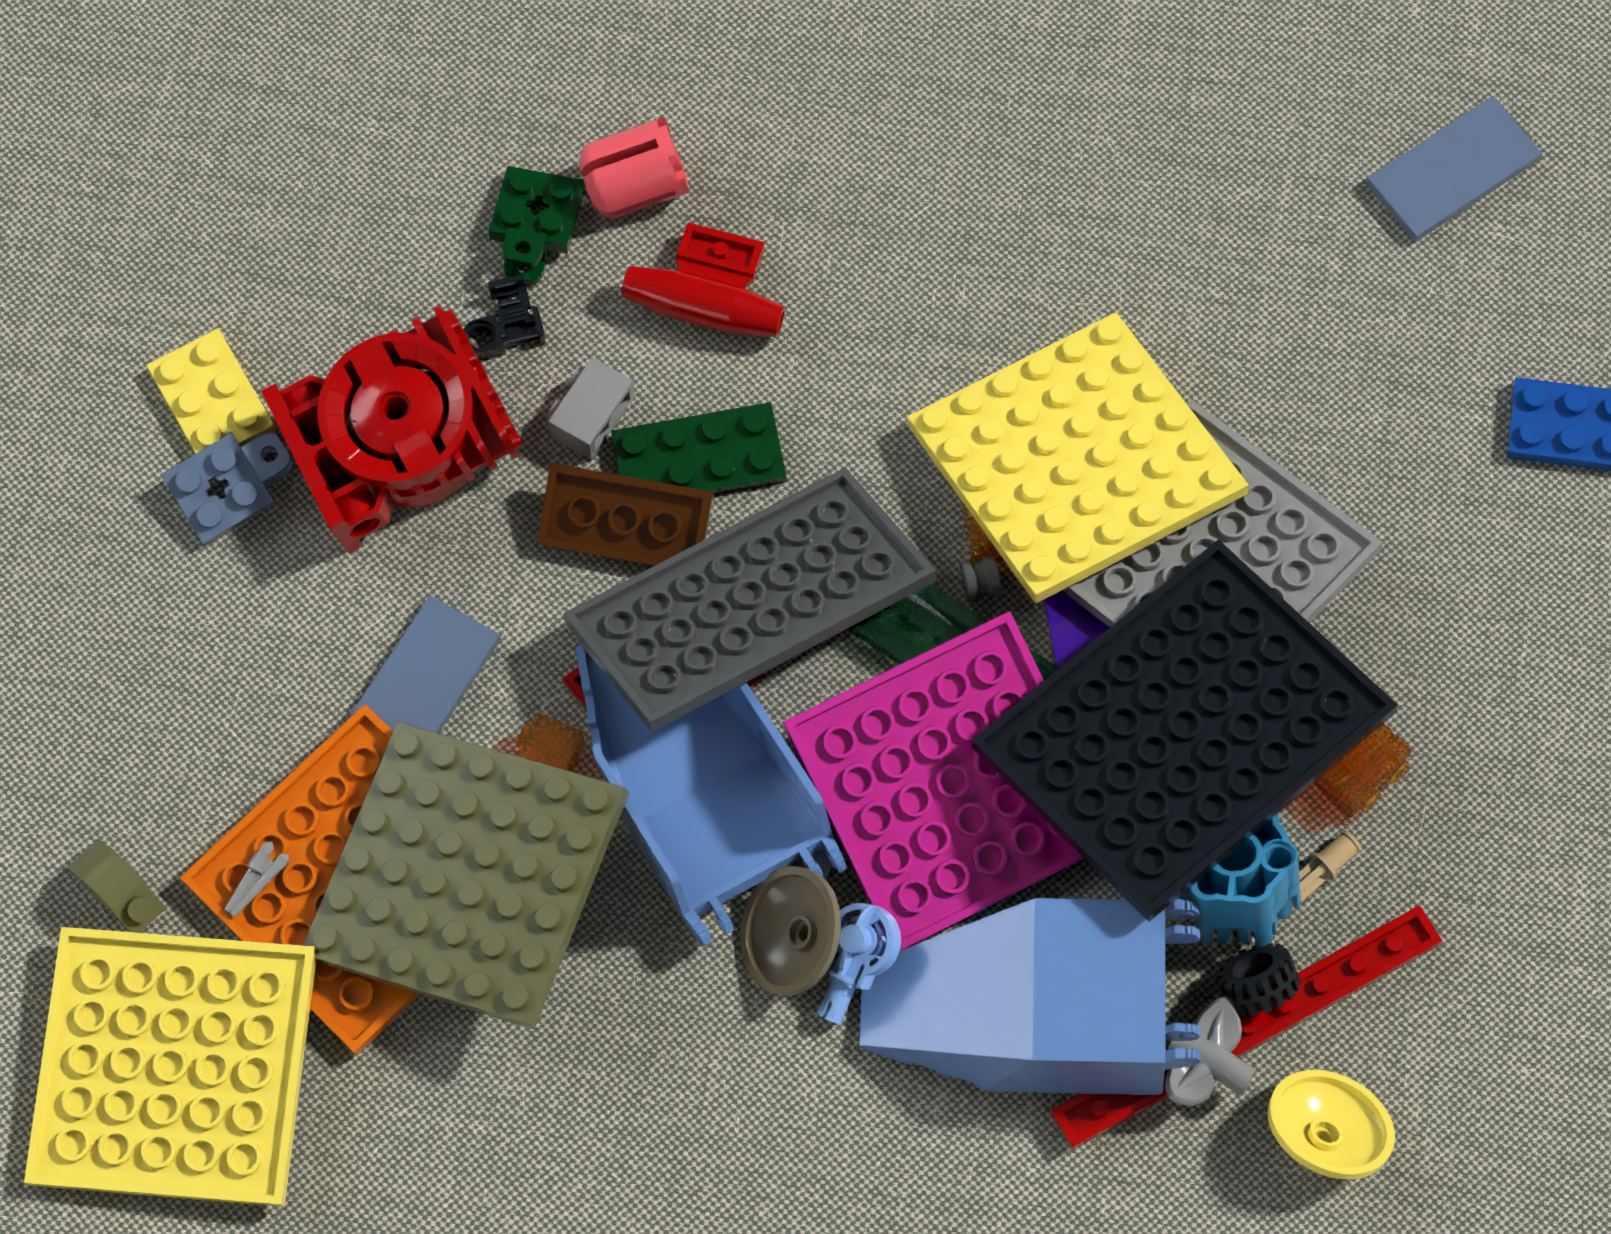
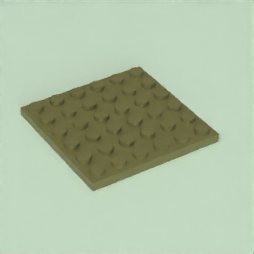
[303,722,629,1030]

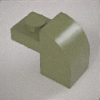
[67,839,166,933]

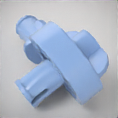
[816,903,901,1024]

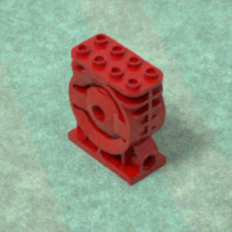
[261,305,524,553]

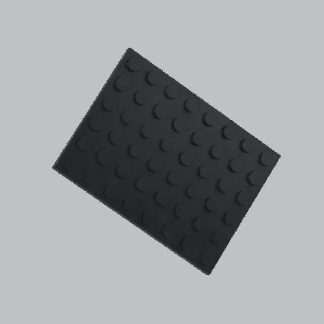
[971,539,1398,922]

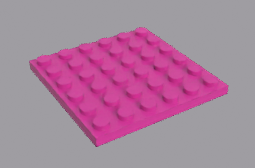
[782,611,1084,950]

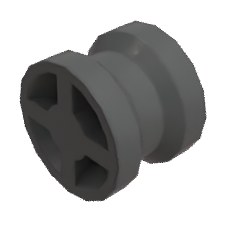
[960,555,1002,602]

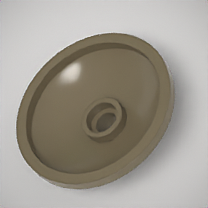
[740,866,841,996]

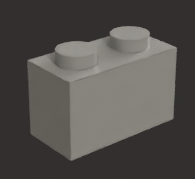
[547,357,635,461]

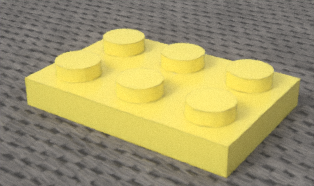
[146,328,276,454]

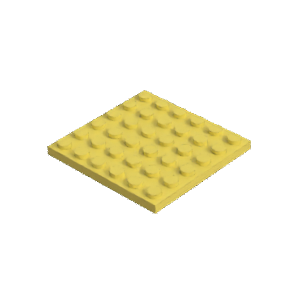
[907,312,1249,604]
[24,927,316,1207]

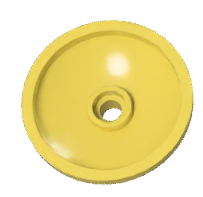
[1267,1070,1395,1179]

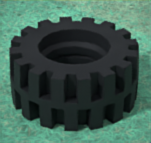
[1216,943,1301,1016]

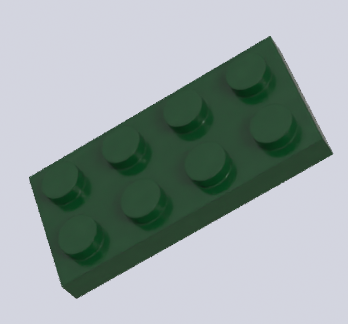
[611,402,787,495]

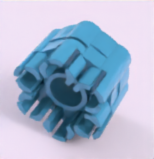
[1178,814,1301,948]

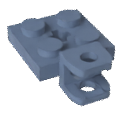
[161,432,294,546]

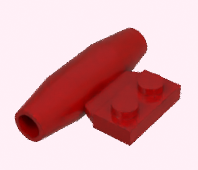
[621,222,785,338]

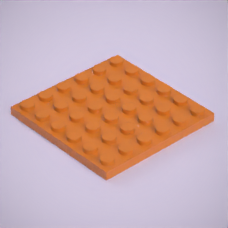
[180,704,421,1056]

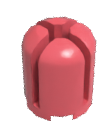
[579,117,690,219]

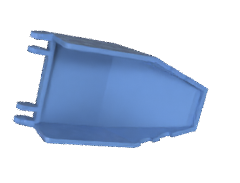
[575,645,847,946]
[860,898,1201,1095]

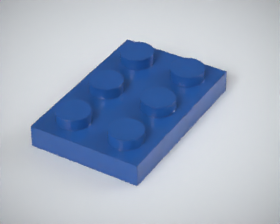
[1506,377,1611,471]

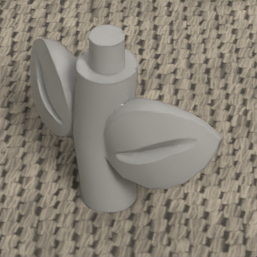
[1165,995,1256,1106]

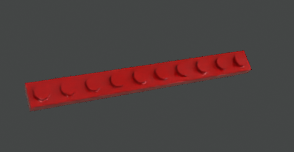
[1050,905,1443,1151]

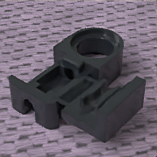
[464,274,546,360]

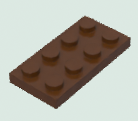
[537,463,714,566]

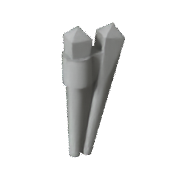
[224,841,289,918]

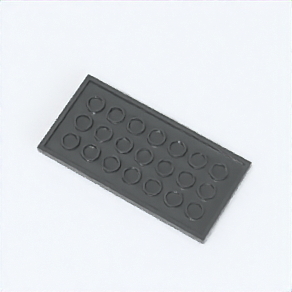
[563,467,937,733]

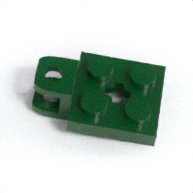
[489,166,585,285]

